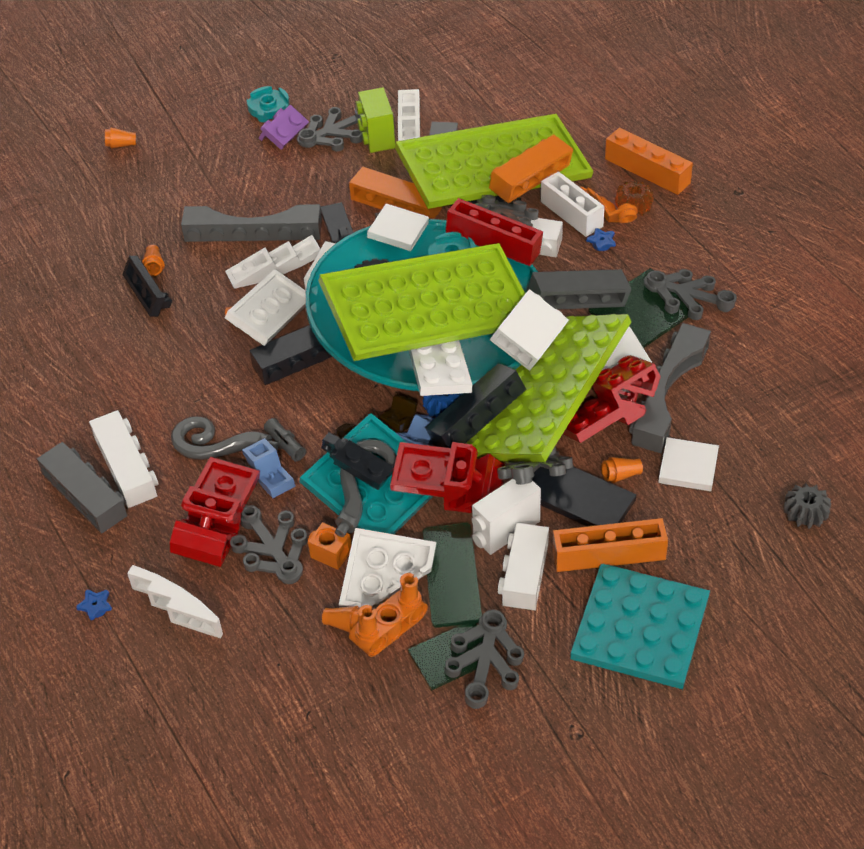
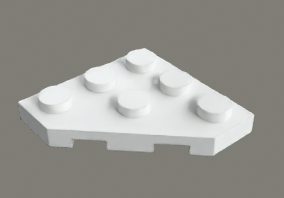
[339,528,436,609]

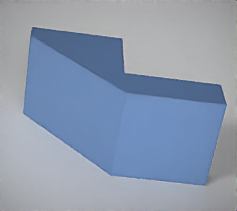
[396,414,434,446]
[242,438,295,498]

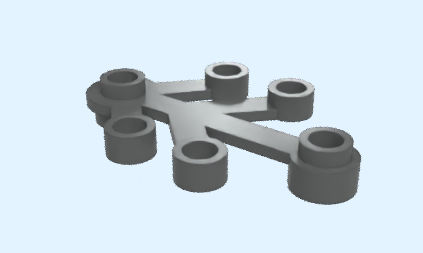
[297,107,362,151]
[475,195,539,227]
[644,269,737,320]
[497,446,573,485]
[230,505,308,584]
[444,610,524,709]

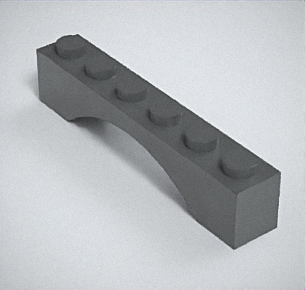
[181,204,322,242]
[629,323,711,454]

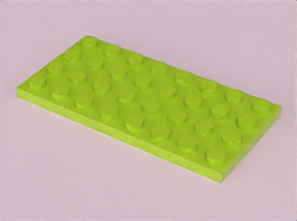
[395,114,593,209]
[318,243,525,361]
[466,314,631,462]

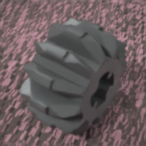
[784,482,831,529]

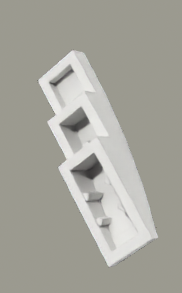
[398,89,420,141]
[225,235,320,288]
[127,565,223,638]

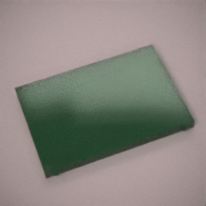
[408,619,491,691]

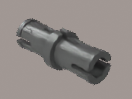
[264,418,306,462]

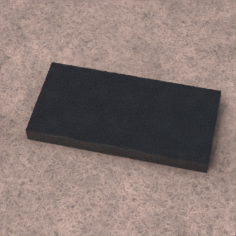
[532,467,637,527]

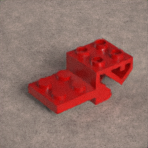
[563,355,660,443]
[390,442,505,513]
[170,457,260,567]

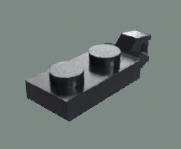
[321,432,394,490]

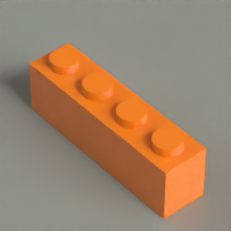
[605,127,693,195]
[489,134,573,203]
[349,166,442,219]
[552,518,668,572]

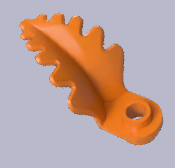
[580,187,638,223]

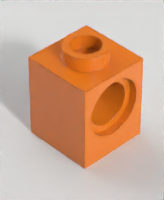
[307,522,352,570]

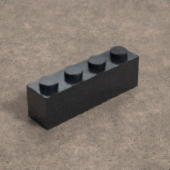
[249,325,333,385]
[425,363,527,448]

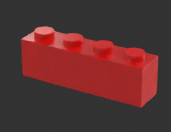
[446,198,543,266]

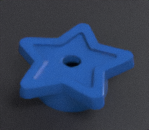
[586,228,616,251]
[76,590,112,620]

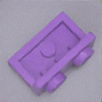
[259,105,309,150]

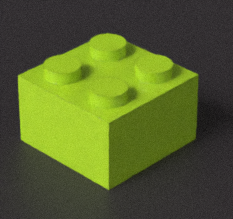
[356,87,395,153]

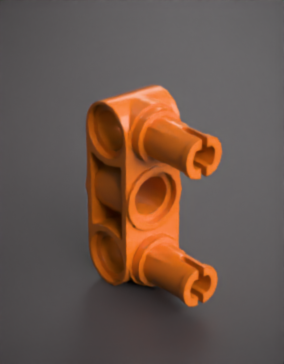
[349,573,428,657]

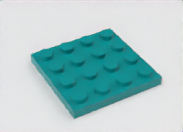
[299,413,433,535]
[570,564,710,690]

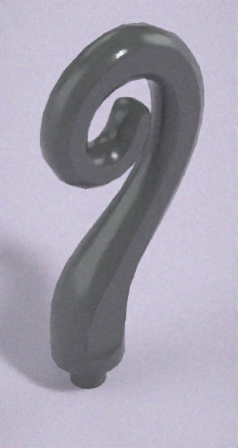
[171,416,279,460]
[335,439,396,537]

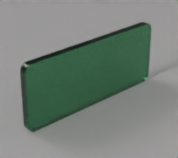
[423,523,482,628]

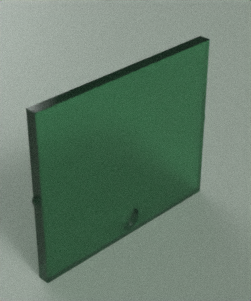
[588,268,702,348]

